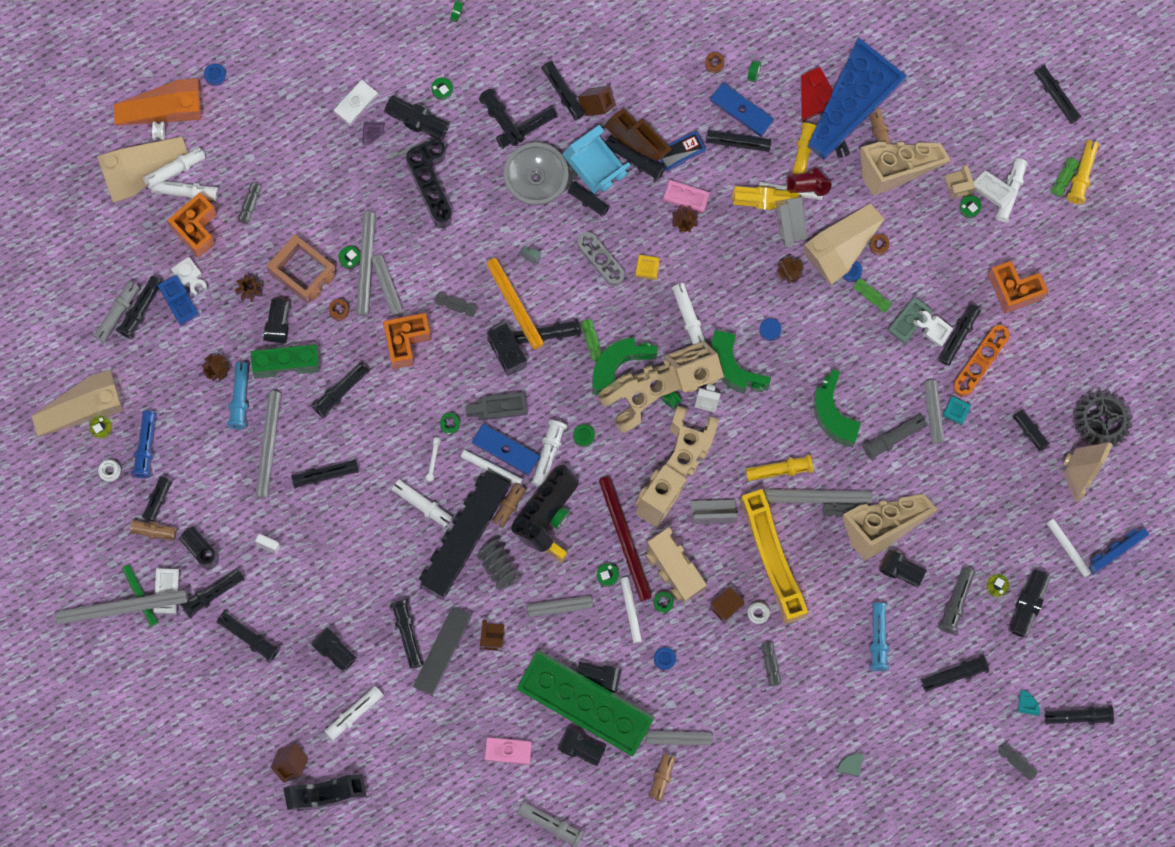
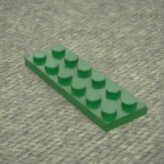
[517,650,655,757]

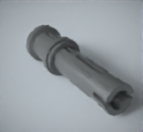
[863,414,927,461]
[938,567,976,635]

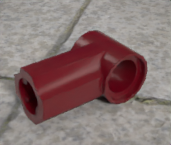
[786,168,832,196]

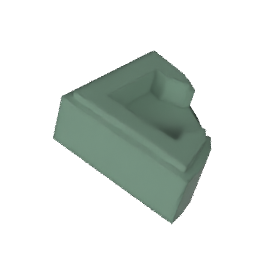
[518,246,540,265]
[837,754,864,777]

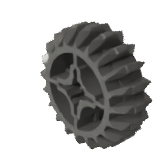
[1073,391,1133,447]

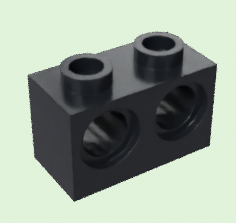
[487,323,527,377]

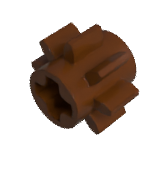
[672,205,698,233]
[776,257,804,284]
[235,274,262,302]
[202,353,230,381]

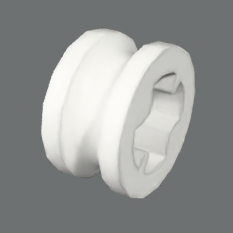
[152,121,165,141]

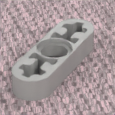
[578,232,624,286]

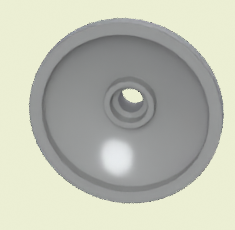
[504,143,569,205]

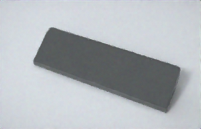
[413,607,472,697]

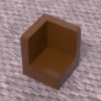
[578,86,616,116]
[709,587,745,624]
[480,620,505,652]
[270,743,308,783]

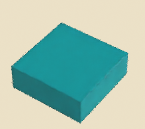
[942,396,971,426]

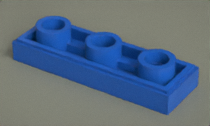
[710,83,774,137]
[472,424,540,476]
[1089,528,1149,575]

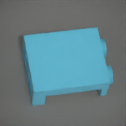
[562,125,631,194]

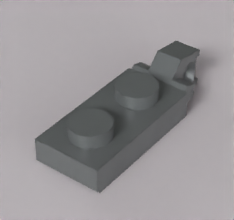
[465,392,528,420]

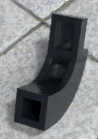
[283,774,367,811]

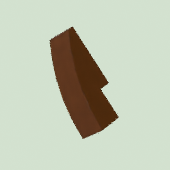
[604,108,672,161]

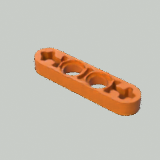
[953,325,1010,397]

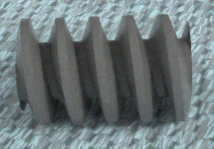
[477,539,522,590]

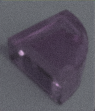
[362,122,385,145]

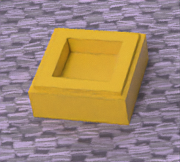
[635,255,660,280]
[545,542,567,563]

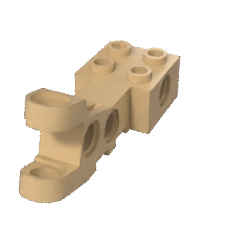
[597,341,724,433]
[635,406,719,528]

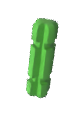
[1051,158,1079,197]
[853,278,891,313]
[581,319,602,362]

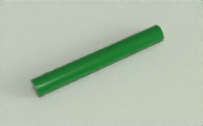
[122,564,158,627]

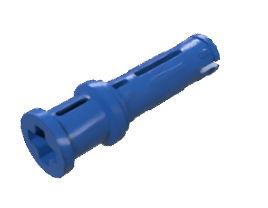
[130,410,157,479]

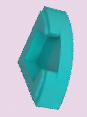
[1017,690,1040,716]

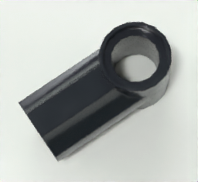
[263,299,290,344]
[178,526,219,570]
[879,550,927,588]
[311,627,357,672]
[577,662,622,693]
[557,728,605,767]

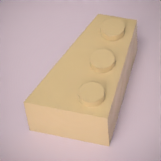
[645,527,707,604]

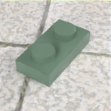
[888,297,932,345]

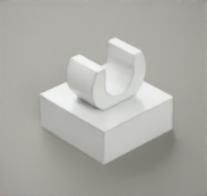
[694,384,720,413]

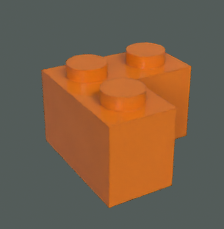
[167,192,216,258]
[988,260,1048,314]
[383,313,431,370]

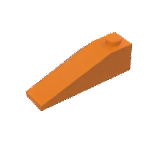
[114,78,201,126]

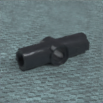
[384,95,450,141]
[1009,569,1051,638]

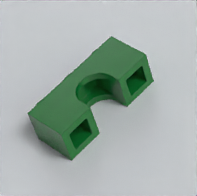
[250,344,320,379]

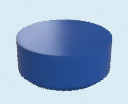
[204,64,226,86]
[842,261,863,282]
[759,318,781,341]
[654,647,676,671]

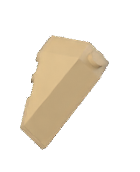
[97,137,188,203]
[860,142,951,196]
[804,203,884,285]
[32,370,123,437]
[1063,442,1113,503]
[843,494,937,561]

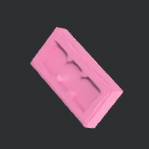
[662,180,710,214]
[485,737,532,765]

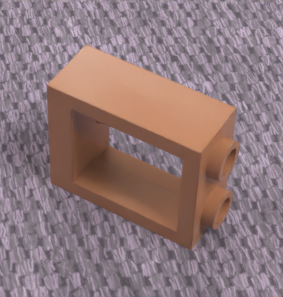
[266,234,336,304]

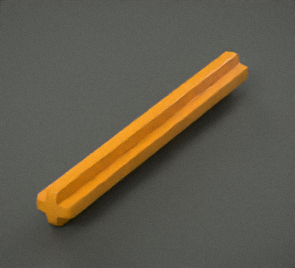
[487,258,543,350]

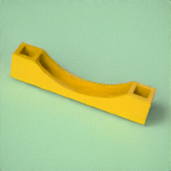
[740,489,808,625]

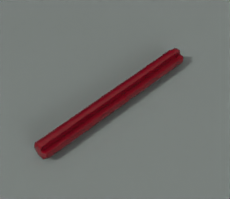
[599,476,651,602]

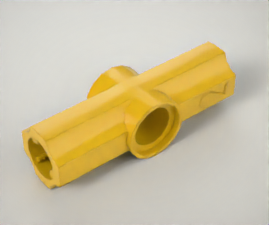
[732,186,799,210]

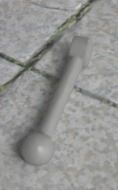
[391,138,432,159]

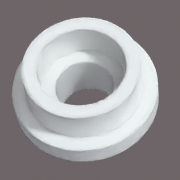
[98,460,121,482]
[747,602,770,624]

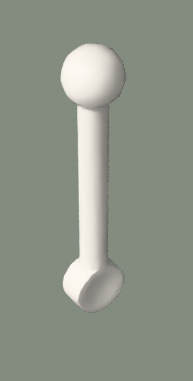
[425,437,440,482]

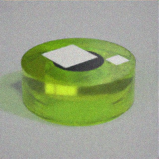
[89,416,112,439]
[986,574,1009,597]

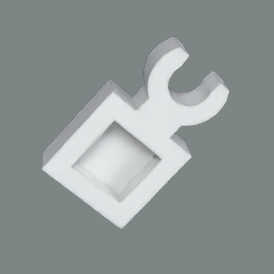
[171,257,208,297]
[913,311,953,346]

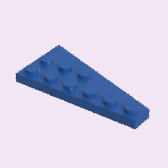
[808,37,907,160]

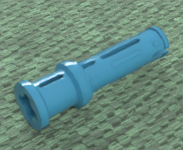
[226,362,249,430]
[869,602,889,671]

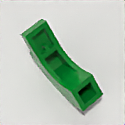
[711,330,771,394]
[592,338,657,395]
[813,369,861,448]

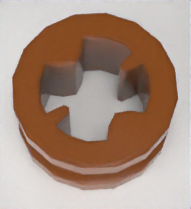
[705,52,724,73]
[869,234,890,255]
[329,299,349,320]

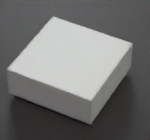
[255,534,280,554]

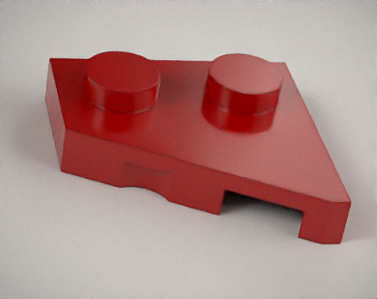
[800,67,833,122]

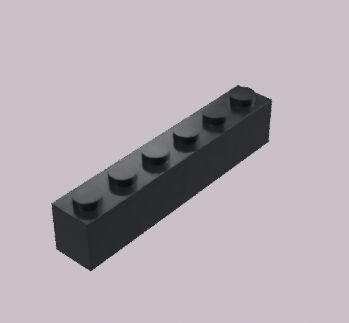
[419,471,510,601]

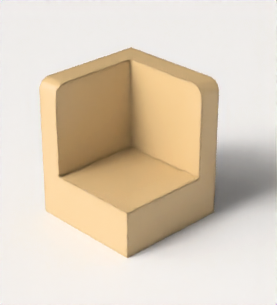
[945,165,975,200]

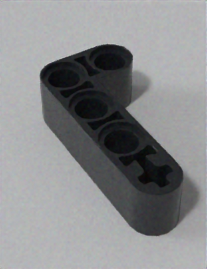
[406,139,452,229]
[511,465,579,552]

